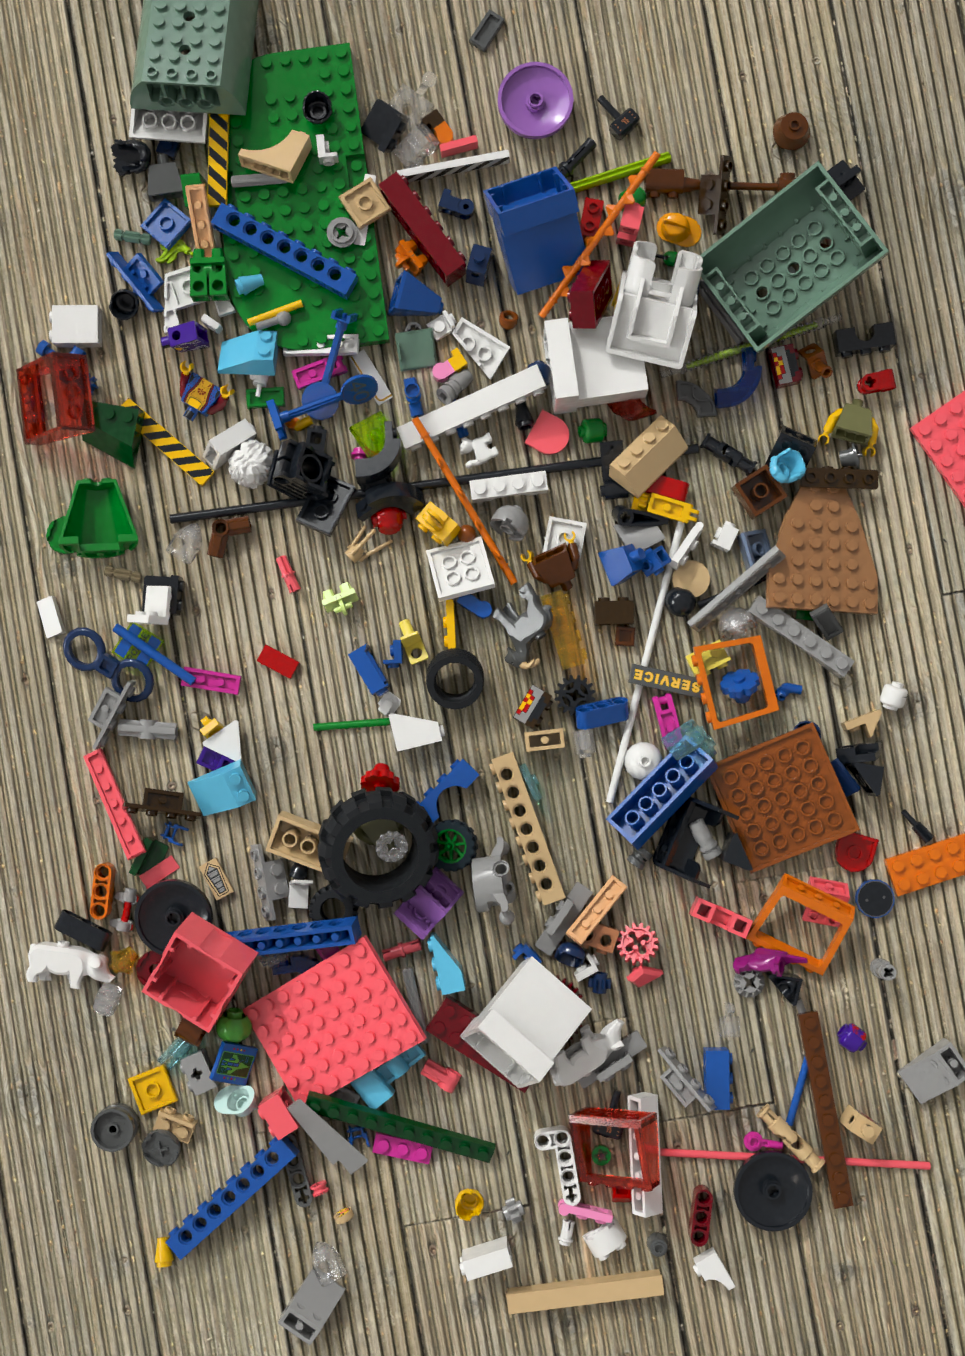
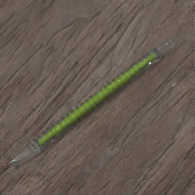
[660,313,843,378]

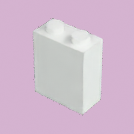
[49,305,102,348]
[459,1236,513,1281]

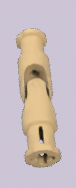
[756,1104,825,1173]

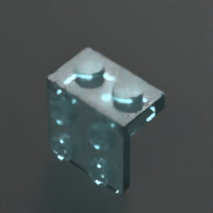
[661,719,717,760]

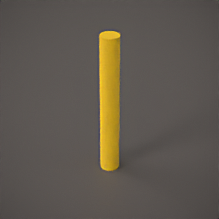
[247,299,303,326]

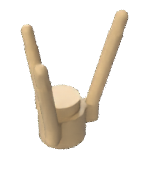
[345,525,393,563]

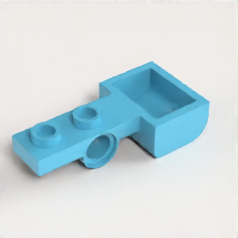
[350,1044,426,1109]

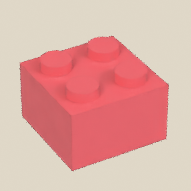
[258,1086,300,1140]

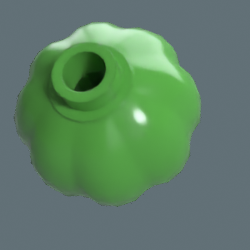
[216,1008,252,1044]

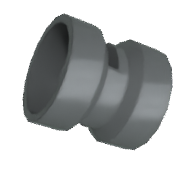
[627,847,653,871]

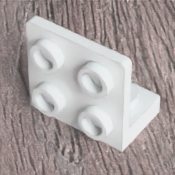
[127,586,172,625]

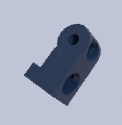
[438,188,474,220]

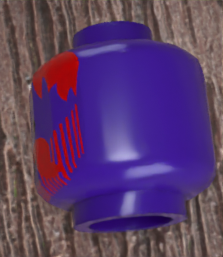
[837,1023,867,1053]

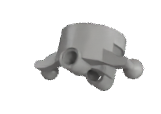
[471,837,517,925]

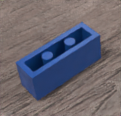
[703,1047,733,1110]

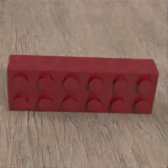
[378,171,466,287]
[426,994,530,1093]

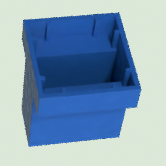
[483,166,585,295]

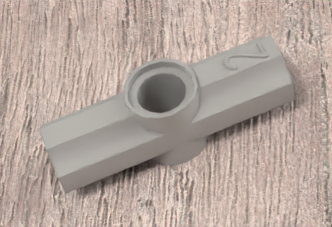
[117,719,179,740]

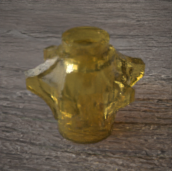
[109,946,139,975]

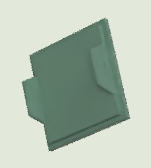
[395,328,438,372]

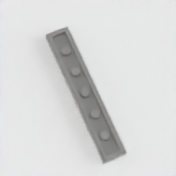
[687,545,786,632]

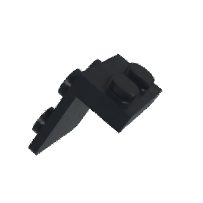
[361,99,409,153]
[142,575,185,616]

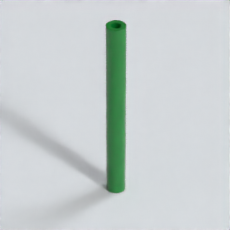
[313,718,390,731]

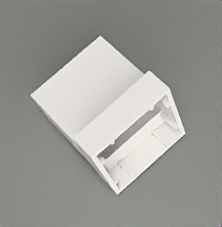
[543,316,648,415]
[460,956,592,1088]

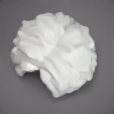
[228,439,274,489]

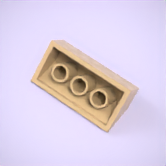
[609,415,688,498]
[265,810,354,872]

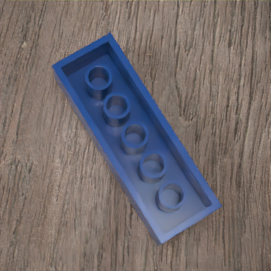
[606,736,718,850]

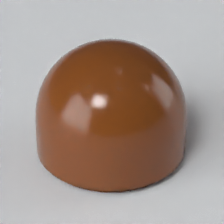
[499,310,518,330]
[457,525,476,542]

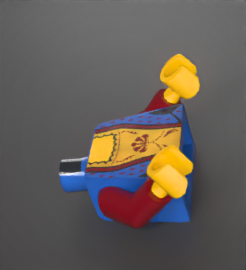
[180,360,235,422]

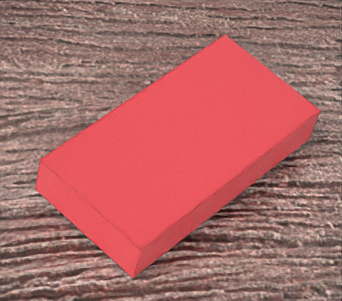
[439,135,478,158]

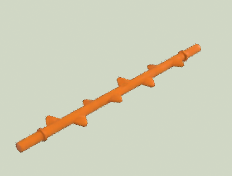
[538,151,661,319]
[411,416,517,585]

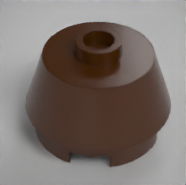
[773,112,811,151]

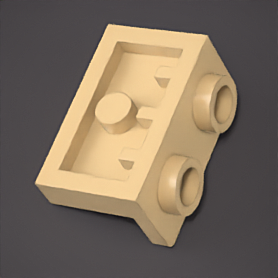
[153,1106,198,1144]

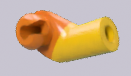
[285,415,314,431]

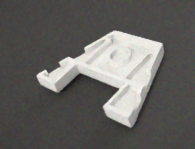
[164,266,236,335]

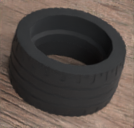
[426,648,484,710]

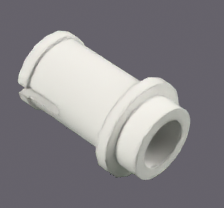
[558,1219,575,1246]

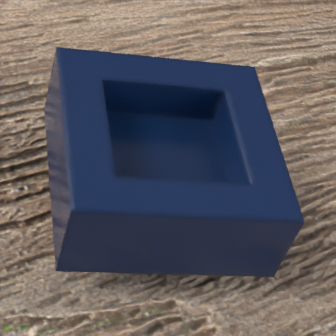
[156,141,181,160]

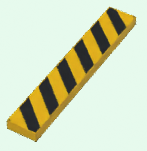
[207,113,230,207]
[121,397,215,487]

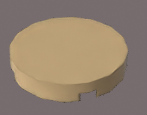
[671,560,710,598]

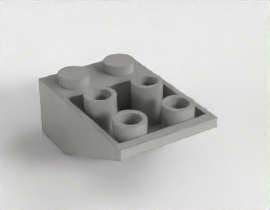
[897,1038,965,1104]
[278,1267,346,1346]

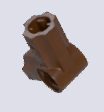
[207,516,252,559]

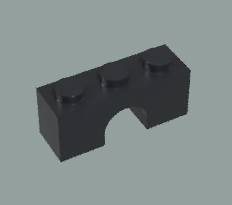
[832,322,896,359]

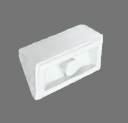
[37,596,66,639]

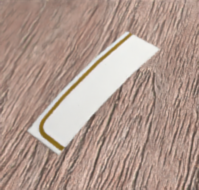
[350,349,393,406]

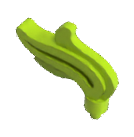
[155,239,193,264]

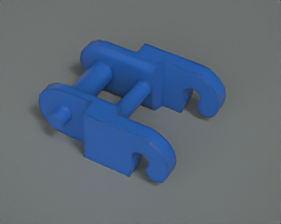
[160,822,189,846]
[347,1126,371,1147]

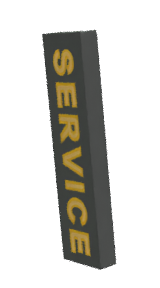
[628,664,704,698]

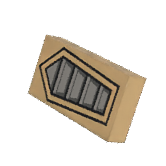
[199,857,234,900]

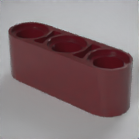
[688,1184,713,1247]

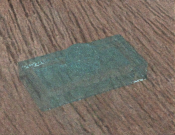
[519,763,542,801]

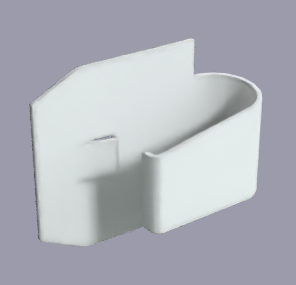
[377,691,401,716]

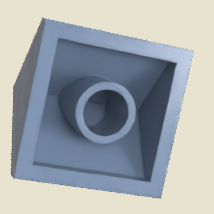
[737,529,771,570]

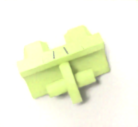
[322,582,359,616]

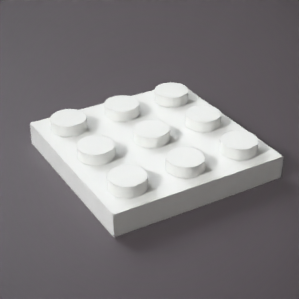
[426,536,495,602]

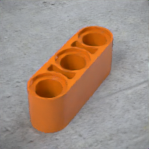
[90,862,116,920]

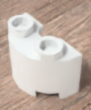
[582,1216,627,1261]

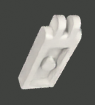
[670,522,704,570]

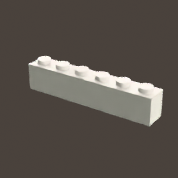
[627,1092,663,1218]

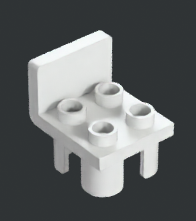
[606,241,703,369]

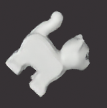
[459,432,499,469]

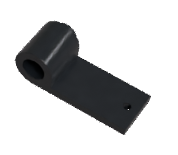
[599,440,628,500]

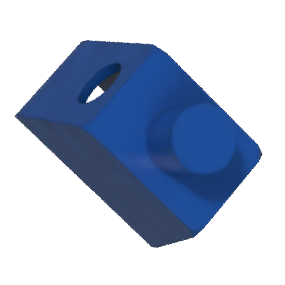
[598,544,646,587]

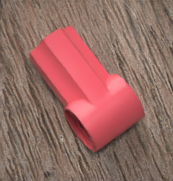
[420,1058,462,1093]

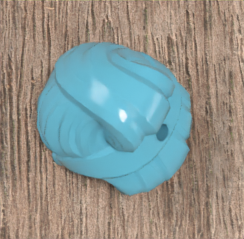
[769,448,806,483]

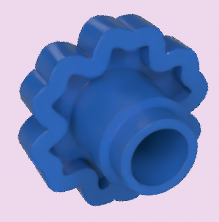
[720,669,760,703]

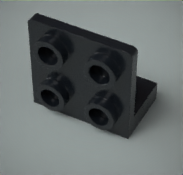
[765,425,817,480]

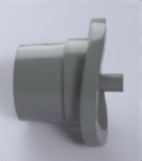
[839,443,863,469]

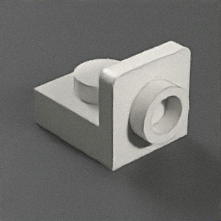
[316,134,339,166]
[426,310,457,342]
[574,952,599,982]

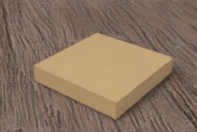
[339,177,392,231]

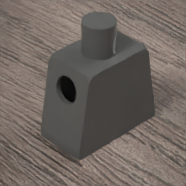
[148,154,184,202]

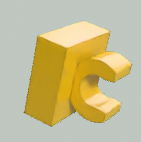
[631,492,650,512]
[200,716,224,739]

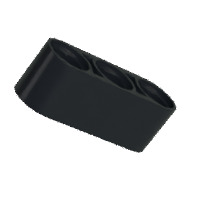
[54,909,113,952]

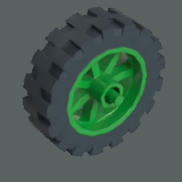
[435,819,478,872]

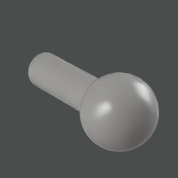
[255,311,291,331]

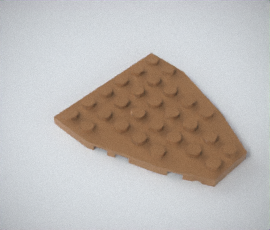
[766,483,878,615]

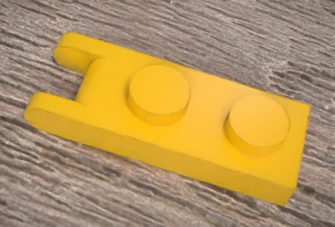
[443,599,456,649]

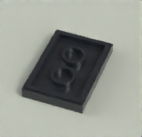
[296,476,356,537]

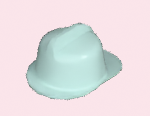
[214,1085,258,1117]

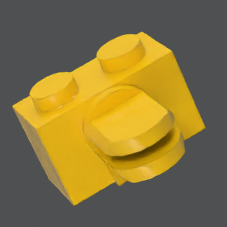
[415,501,461,547]

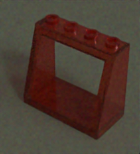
[16,352,95,445]
[569,1107,660,1192]

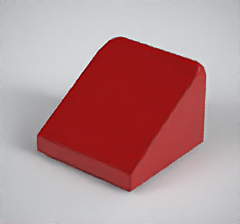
[612,1179,632,1202]

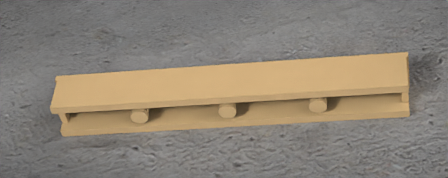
[506,1269,664,1315]

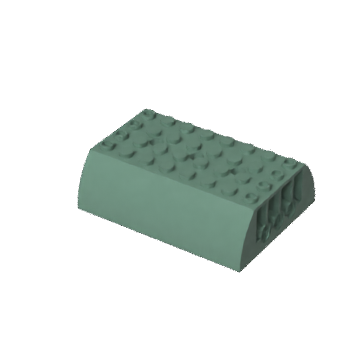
[130,0,259,115]
[700,160,889,354]

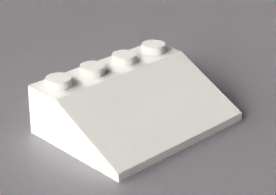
[129,109,209,144]

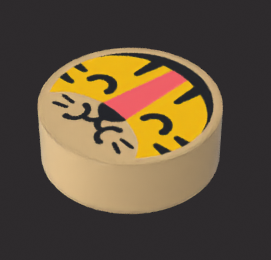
[333,1207,354,1224]

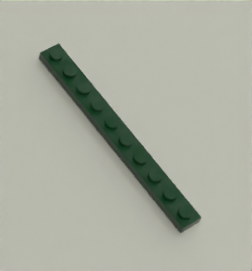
[305,1090,496,1163]

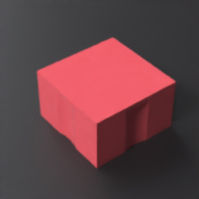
[141,912,259,1033]

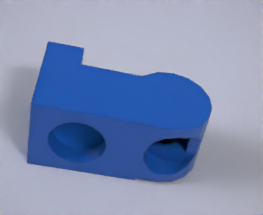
[456,594,492,619]

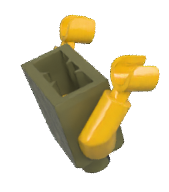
[817,399,879,457]

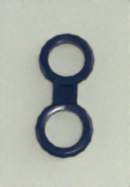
[63,627,154,702]

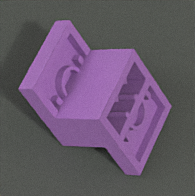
[393,867,464,940]

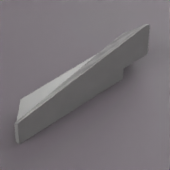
[287,1099,368,1174]

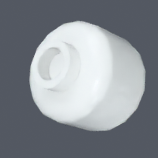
[880,681,908,711]

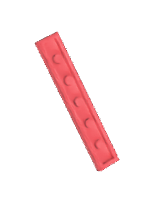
[83,748,147,860]

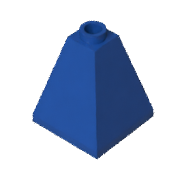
[387,271,444,316]

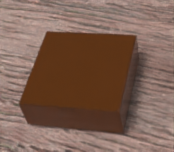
[614,626,636,647]

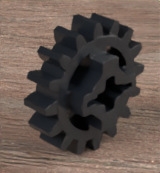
[554,675,596,716]

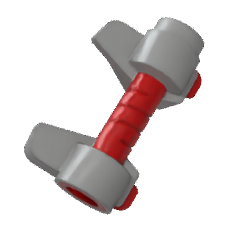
[110,888,139,932]

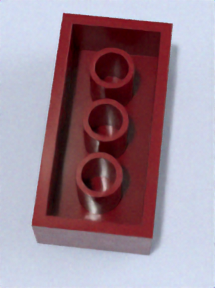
[567,260,613,329]

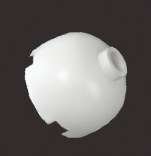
[624,742,662,780]

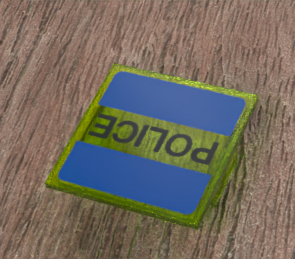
[111,623,164,669]

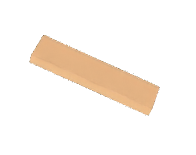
[185,183,216,257]
[565,875,627,946]

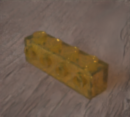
[540,590,588,670]

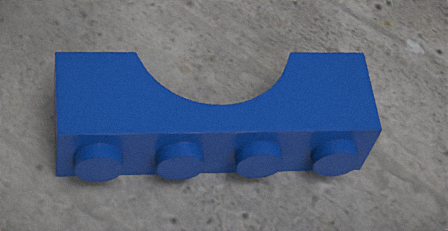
[416,759,480,823]

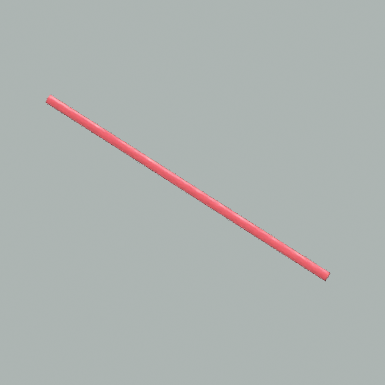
[660,1148,931,1170]

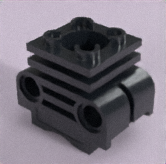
[267,439,335,500]

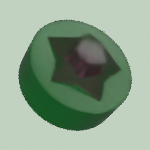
[591,1144,611,1166]

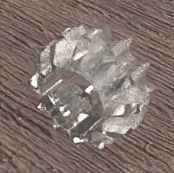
[93,983,122,1017]

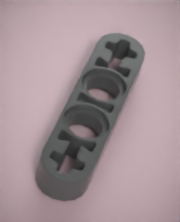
[285,1132,313,1207]

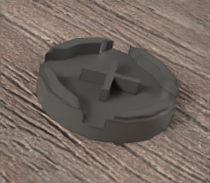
[141,1129,181,1167]

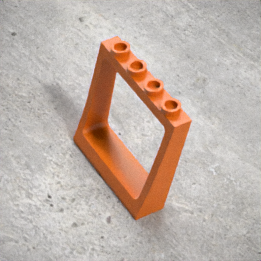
[691,635,779,730]
[746,873,855,976]

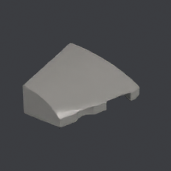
[613,524,665,550]

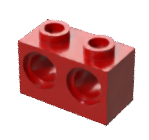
[580,197,604,243]

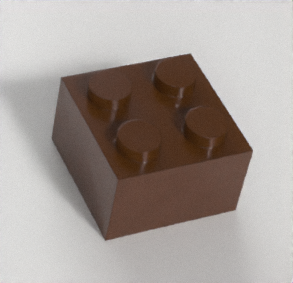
[731,464,788,520]

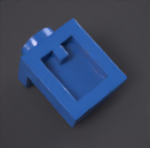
[383,640,404,668]
[512,942,542,963]

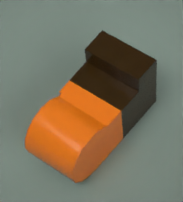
[421,109,453,145]

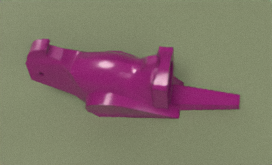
[733,948,808,977]

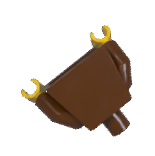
[520,531,580,591]

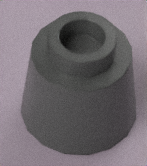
[646,1232,668,1257]

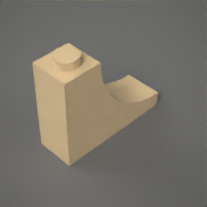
[238,130,312,183]

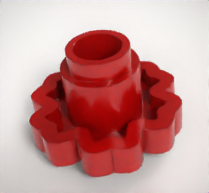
[360,763,400,792]

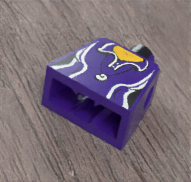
[161,321,210,352]

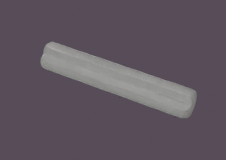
[231,173,287,188]

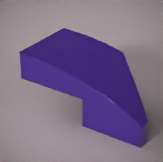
[196,746,235,771]

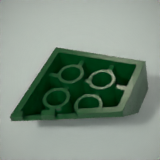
[80,400,145,469]

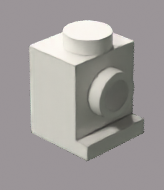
[710,521,739,553]

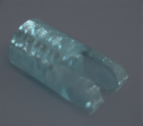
[157,1038,193,1070]

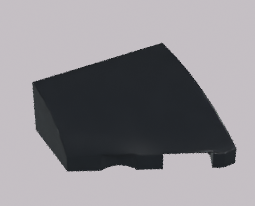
[836,740,882,764]

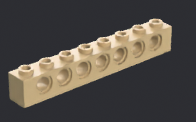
[489,752,566,906]

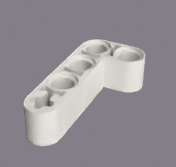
[534,1125,581,1206]

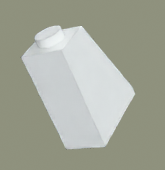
[202,419,257,471]
[388,713,445,752]

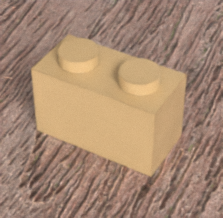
[524,728,565,752]

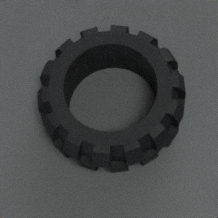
[317,787,440,909]

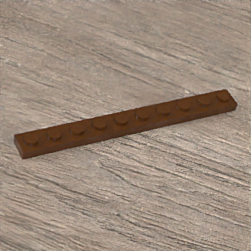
[797,1010,854,1209]

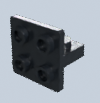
[827,160,865,201]

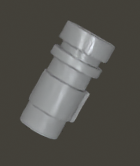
[436,369,473,405]
[689,818,722,861]
[870,958,897,981]

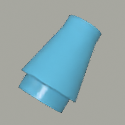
[234,274,264,295]

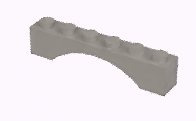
[745,595,855,678]

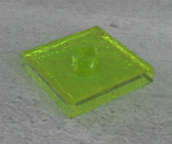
[349,411,399,458]

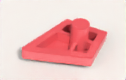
[626,965,664,988]

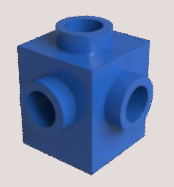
[640,545,671,577]

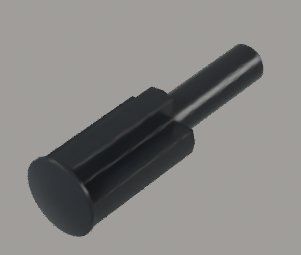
[901,809,934,844]

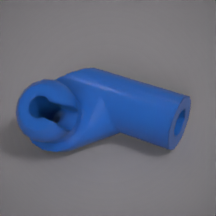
[775,683,802,701]

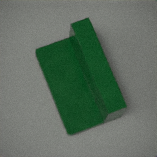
[129,836,169,876]

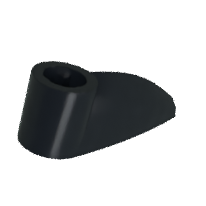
[611,505,669,527]

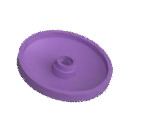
[498,62,574,139]

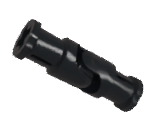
[700,433,757,476]

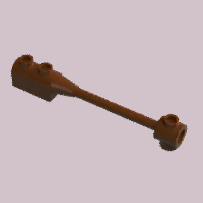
[644,168,796,199]

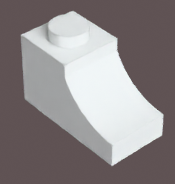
[693,1247,735,1290]

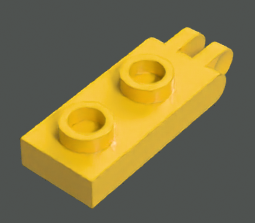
[646,493,700,524]

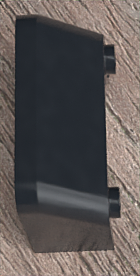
[653,796,739,889]

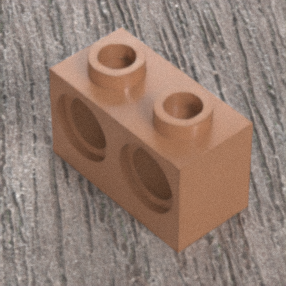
[581,923,620,955]

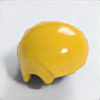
[455,1189,484,1221]

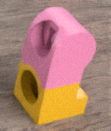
[432,348,468,383]

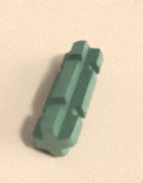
[114,229,152,245]

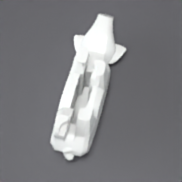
[26,940,116,989]
[550,1019,625,1087]

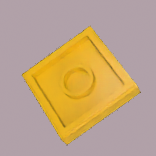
[128,1064,179,1116]

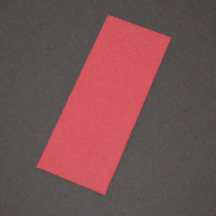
[139,855,180,889]

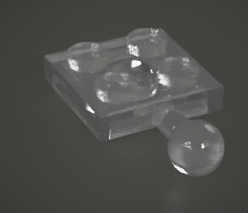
[389,71,437,138]

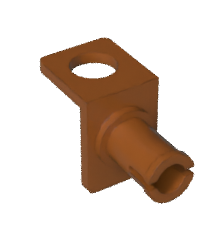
[798,343,833,380]

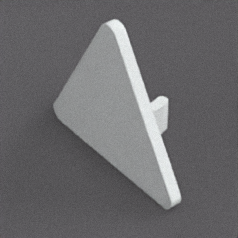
[203,720,242,761]

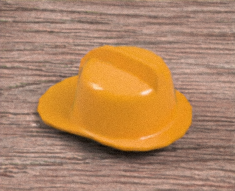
[657,212,701,247]

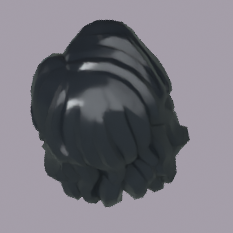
[111,139,152,177]

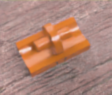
[395,239,428,277]

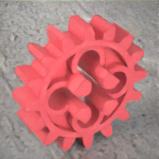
[617,923,659,966]

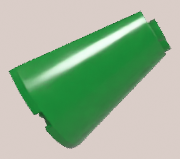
[58,478,138,558]

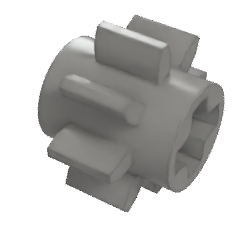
[502,1197,526,1224]

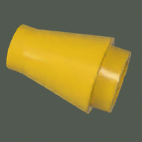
[154,1237,174,1268]

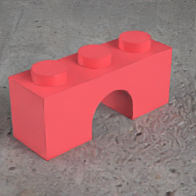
[616,202,644,248]
[689,896,753,939]

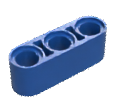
[576,697,629,730]

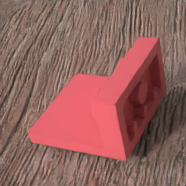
[802,876,850,927]

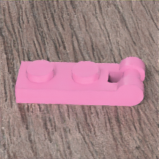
[558,1199,613,1224]

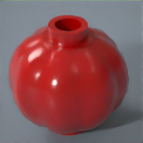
[371,507,407,535]

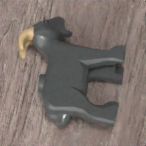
[490,582,553,670]

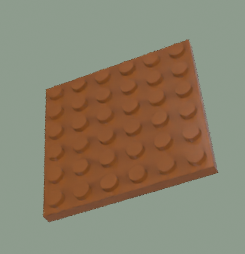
[709,722,860,873]

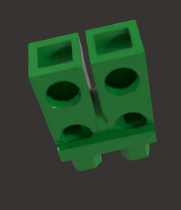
[190,248,230,302]

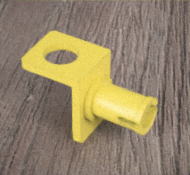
[399,619,429,665]

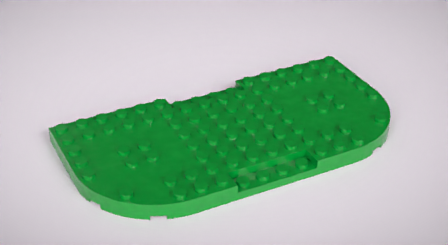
[223,43,390,350]

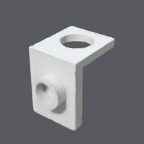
[288,880,313,909]

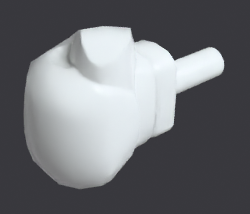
[249,375,270,397]

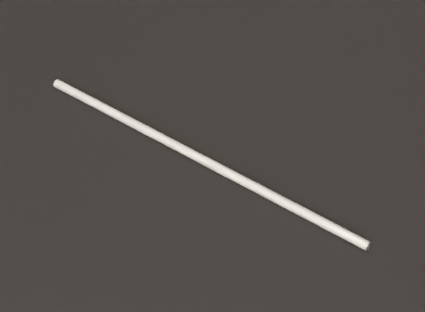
[606,521,685,803]

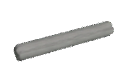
[699,279,746,344]
[402,968,429,1044]

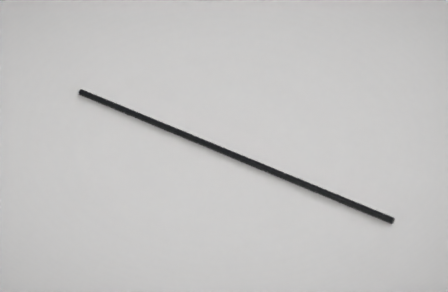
[170,444,699,524]

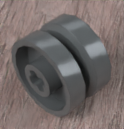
[90,1103,139,1152]

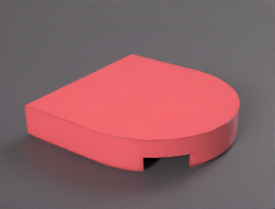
[524,409,569,455]

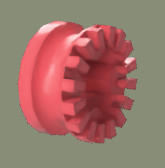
[310,1180,329,1197]

